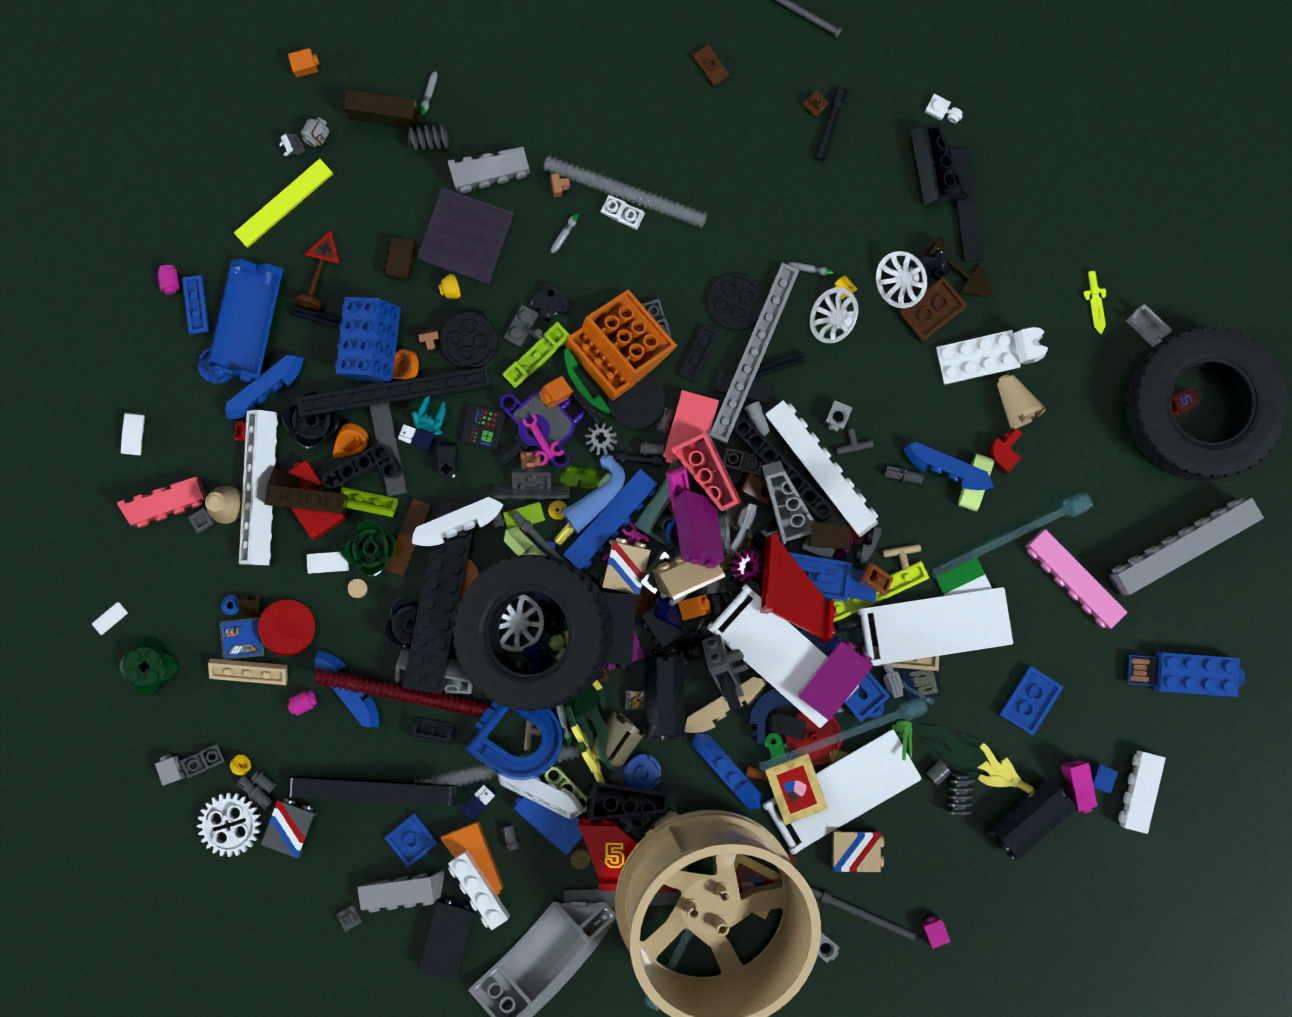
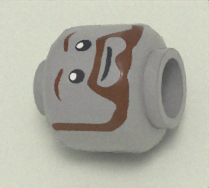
[301,117,329,147]

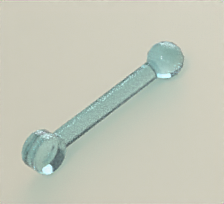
[902,681,934,705]

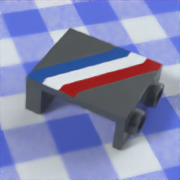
[261,797,317,858]

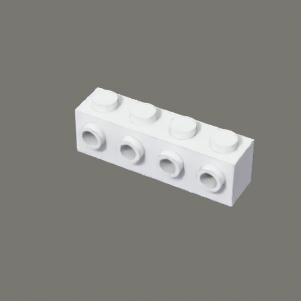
[1119,750,1166,834]
[448,850,510,930]

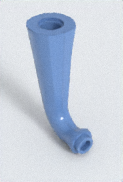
[562,454,625,534]

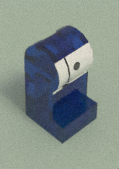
[397,424,436,452]
[460,783,497,821]

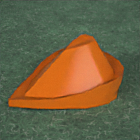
[393,349,419,380]
[333,423,369,458]

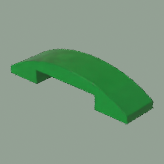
[564,348,611,415]

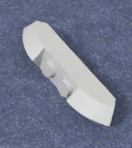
[412,497,503,546]
[497,773,585,819]

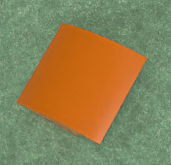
[564,289,677,401]

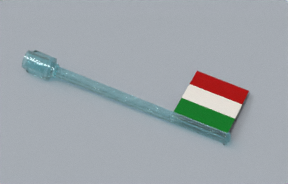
[929,492,1093,596]

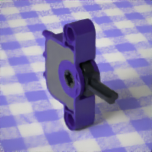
[498,391,587,469]

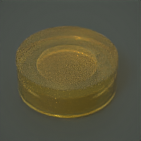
[571,849,590,869]

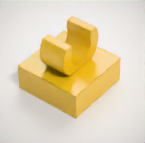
[834,276,857,300]

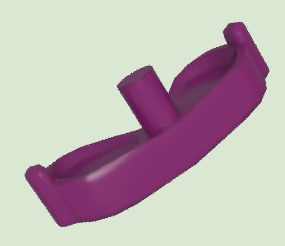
[835,537,853,561]

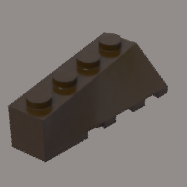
[265,468,348,515]

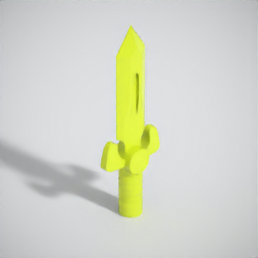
[1083,271,1106,335]

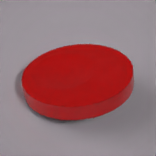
[258,600,315,656]
[785,712,842,765]

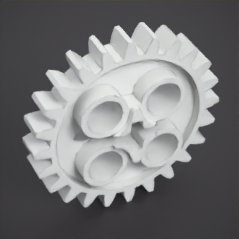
[197,792,262,857]

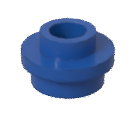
[221,596,240,615]

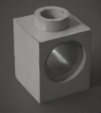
[824,401,852,432]
[155,754,186,786]
[818,931,840,963]

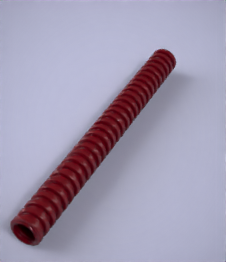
[314,667,489,718]

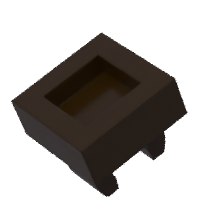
[239,594,262,617]

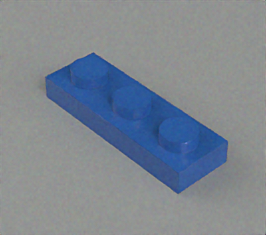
[182,275,210,335]

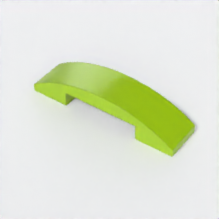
[502,322,570,388]

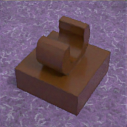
[802,90,830,118]

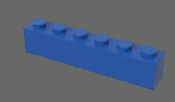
[563,469,658,570]

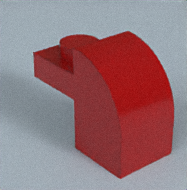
[990,429,1022,474]

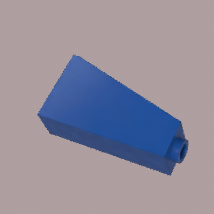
[514,795,583,855]

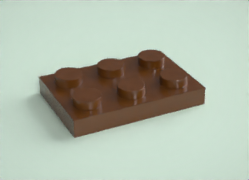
[899,277,968,342]

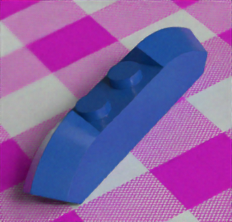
[225,355,304,419]
[903,442,994,490]
[314,650,379,727]
[692,731,764,810]

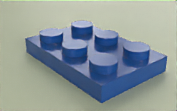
[999,666,1063,736]

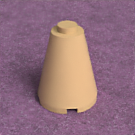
[997,374,1046,429]
[205,486,242,524]

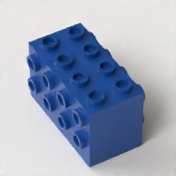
[335,297,401,383]

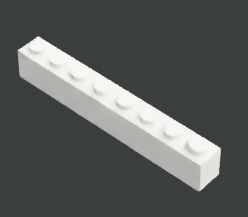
[765,400,879,537]
[239,410,278,565]

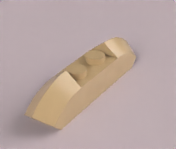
[685,676,767,733]

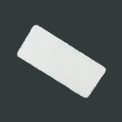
[92,602,127,635]

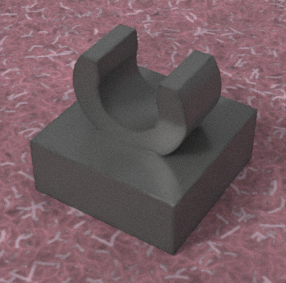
[279,133,305,156]
[336,904,363,932]

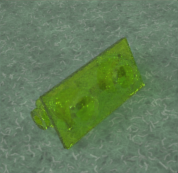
[560,466,601,489]

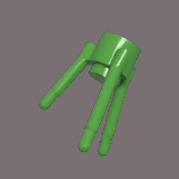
[891,720,913,760]

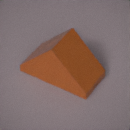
[858,563,893,595]

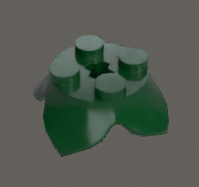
[340,519,397,577]
[119,636,179,696]

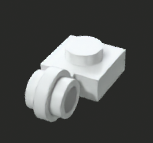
[925,94,962,123]

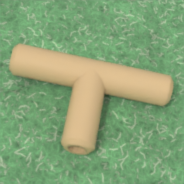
[882,544,921,569]
[524,720,541,751]

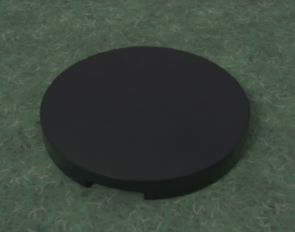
[707,273,764,331]
[440,311,498,369]
[608,374,665,429]

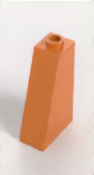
[441,821,504,895]

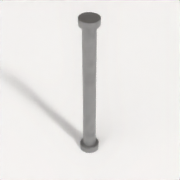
[774,0,843,38]

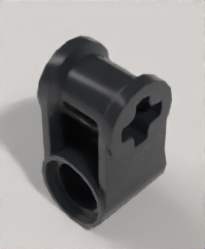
[437,443,458,480]

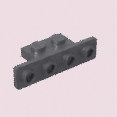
[493,468,570,500]

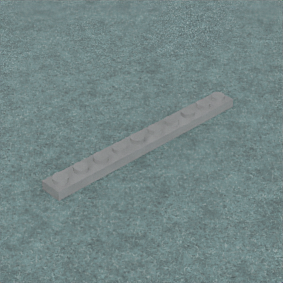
[710,263,799,444]

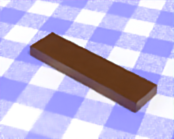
[385,498,432,576]

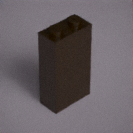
[342,90,420,129]

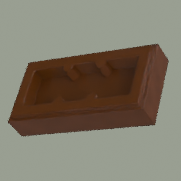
[693,44,730,87]

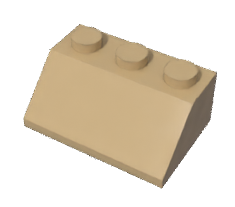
[652,555,725,600]

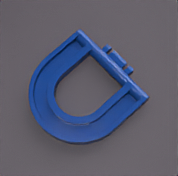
[465,702,563,780]

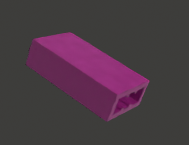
[673,490,724,569]
[798,639,873,721]

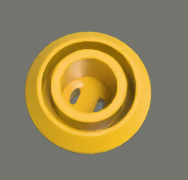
[438,274,461,299]

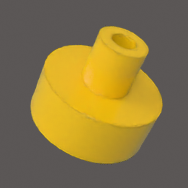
[548,501,567,520]
[230,755,251,775]

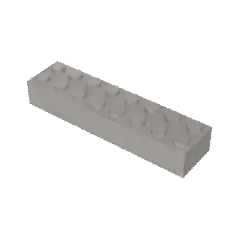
[1107,497,1264,595]

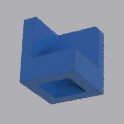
[1091,763,1118,793]

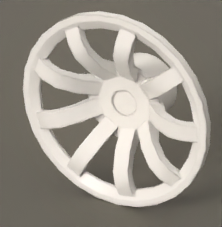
[876,251,927,308]
[810,287,858,343]
[499,595,544,652]

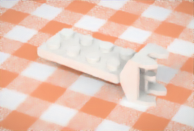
[936,327,1048,385]

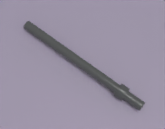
[511,510,565,561]
[809,886,916,941]

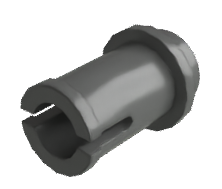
[656,408,676,433]
[640,441,664,456]
[490,512,506,529]
[251,770,276,794]
[501,825,520,851]

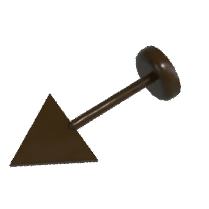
[924,237,995,298]

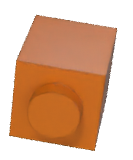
[288,48,320,78]
[539,376,573,409]
[678,594,711,621]

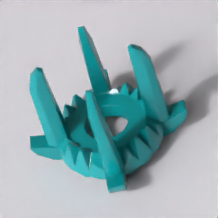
[412,396,446,435]

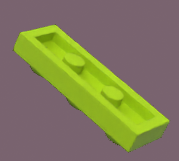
[340,487,398,517]

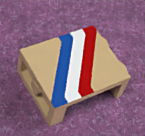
[599,537,651,595]
[832,830,884,872]

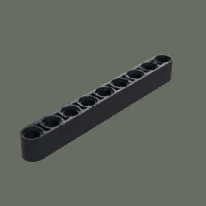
[288,776,457,806]

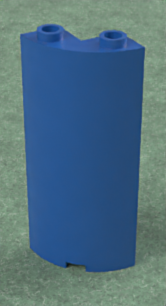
[207,259,283,382]

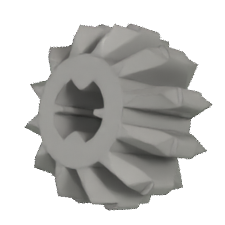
[585,423,617,455]

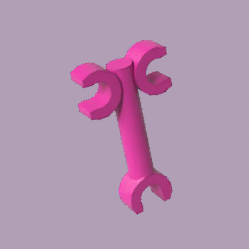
[523,414,564,466]
[602,522,649,562]

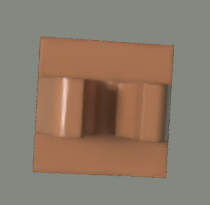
[550,173,570,198]
[418,329,440,350]
[520,450,541,469]

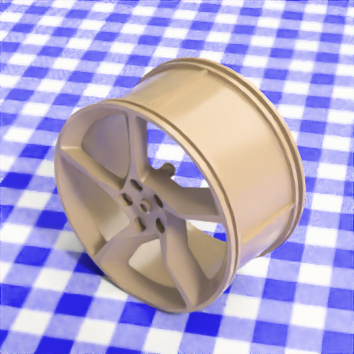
[615,810,821,1017]

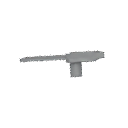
[729,503,757,557]
[882,663,903,699]

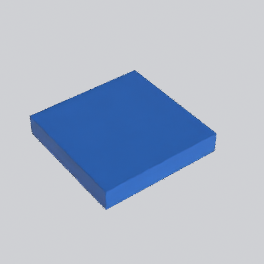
[384,813,439,868]

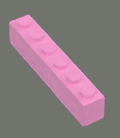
[1025,529,1128,629]

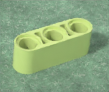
[958,453,994,511]
[545,765,587,811]

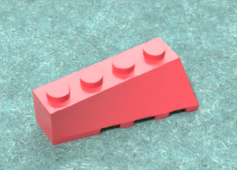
[671,432,741,511]
[117,477,207,528]

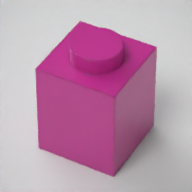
[921,915,951,949]

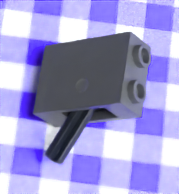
[702,634,749,712]

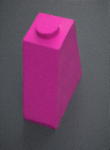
[1060,760,1097,814]

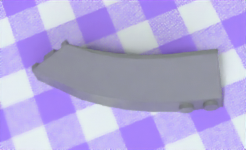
[468,902,616,1017]

